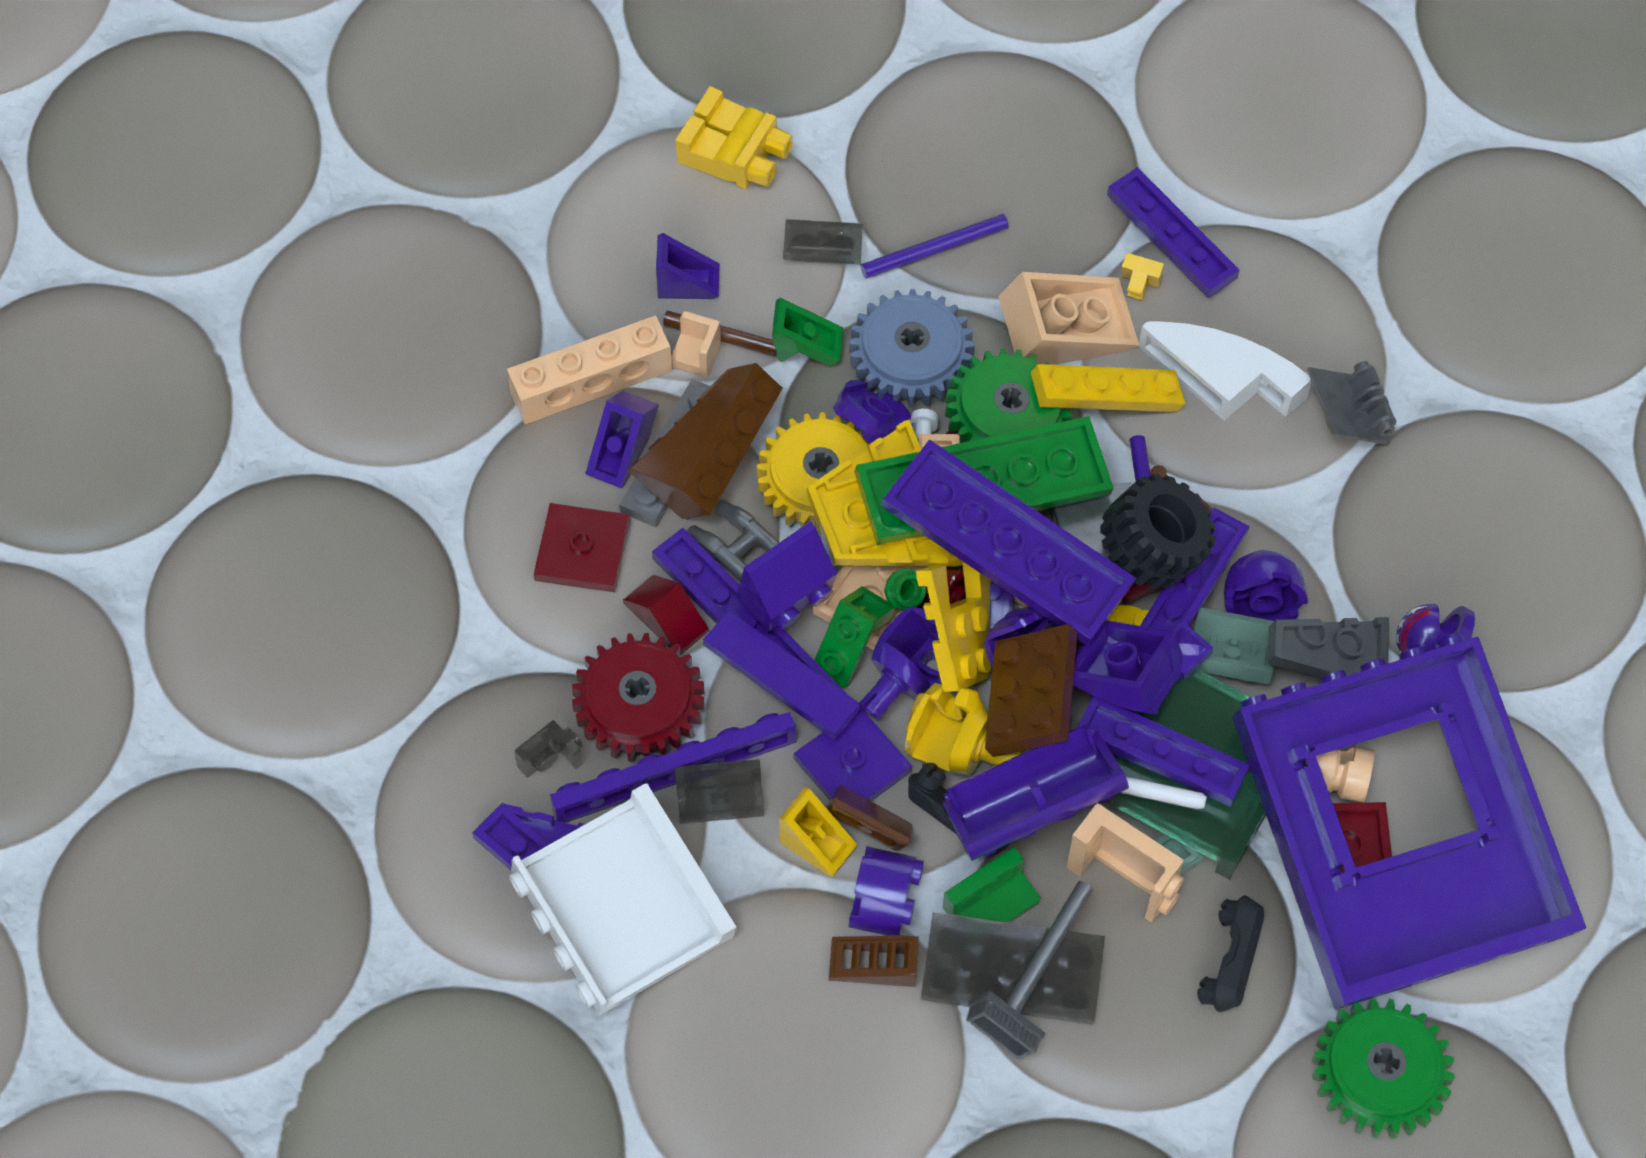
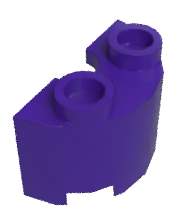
[848,846,924,935]

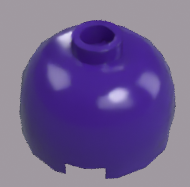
[1224,550,1308,621]

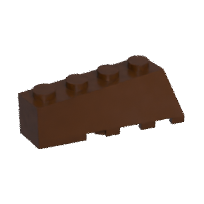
[626,363,783,519]

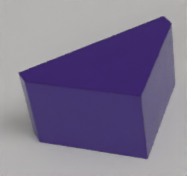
[656,233,720,299]

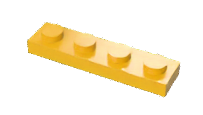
[1031,364,1186,412]

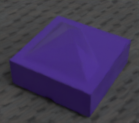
[1172,621,1213,681]

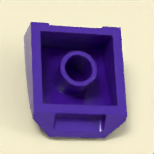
[1073,620,1183,714]

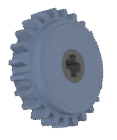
[849,289,975,407]

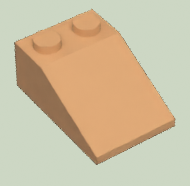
[998,272,1139,365]

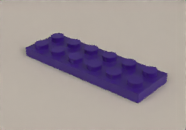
[881,439,1136,646]

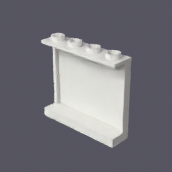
[509,783,736,1016]

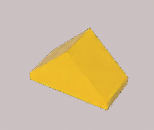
[779,787,858,877]

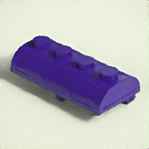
[942,724,1129,861]

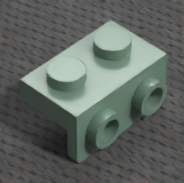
[1194,608,1275,685]

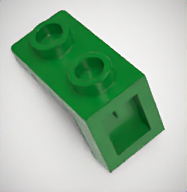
[814,586,896,688]

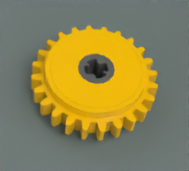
[757,412,871,534]

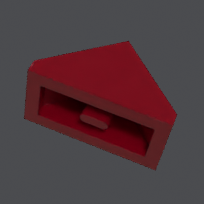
[623,575,709,656]

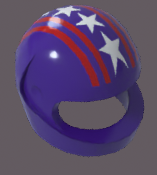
[1396,604,1475,654]

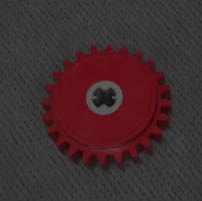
[572,633,705,761]

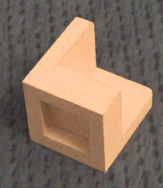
[671,311,721,378]

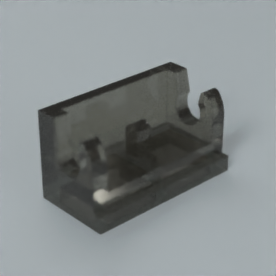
[675,759,764,824]

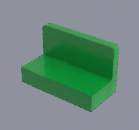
[942,847,1041,946]

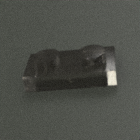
[783,219,863,265]

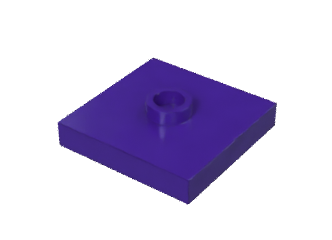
[794,707,912,801]

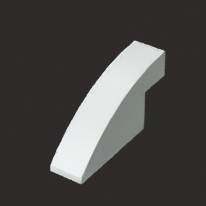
[1138,321,1312,421]

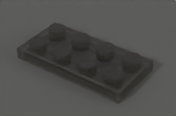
[921,912,1105,1025]

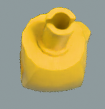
[905,683,1023,775]

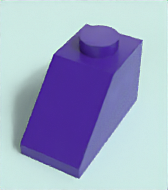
[585,391,659,488]

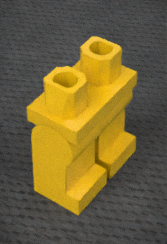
[675,86,793,190]

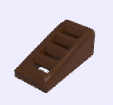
[829,935,919,987]

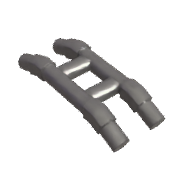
[687,499,780,581]

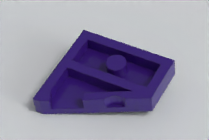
[472,803,585,871]

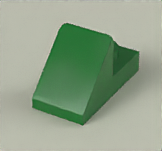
[772,297,843,367]

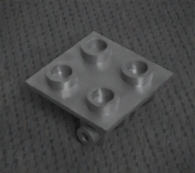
[1307,361,1397,445]

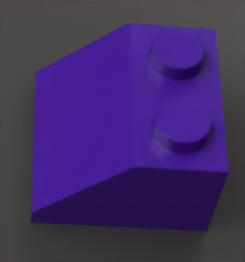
[737,521,837,634]

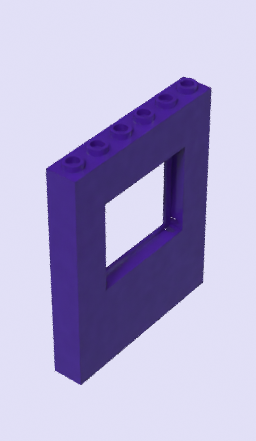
[1232,635,1587,1010]

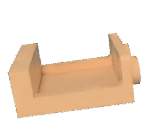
[1066,803,1184,923]

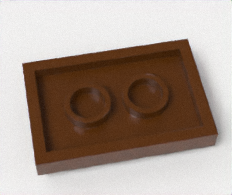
[985,624,1077,757]

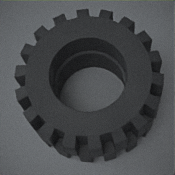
[1100,474,1216,589]

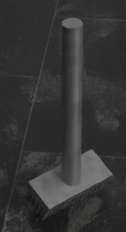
[966,881,1093,1060]

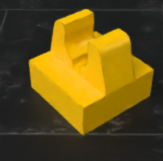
[1122,252,1164,301]

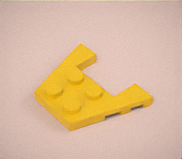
[806,420,963,566]
[916,562,991,692]

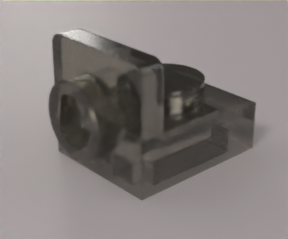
[514,719,583,778]

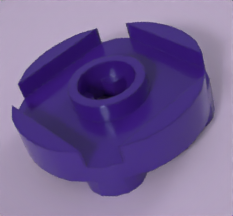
[833,380,914,443]

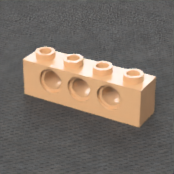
[507,315,672,425]

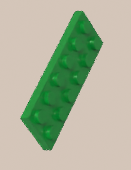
[854,416,1114,545]

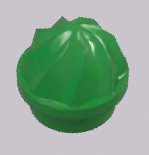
[884,568,926,610]

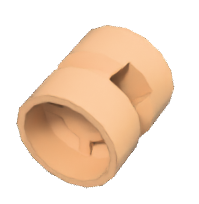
[1316,746,1374,803]

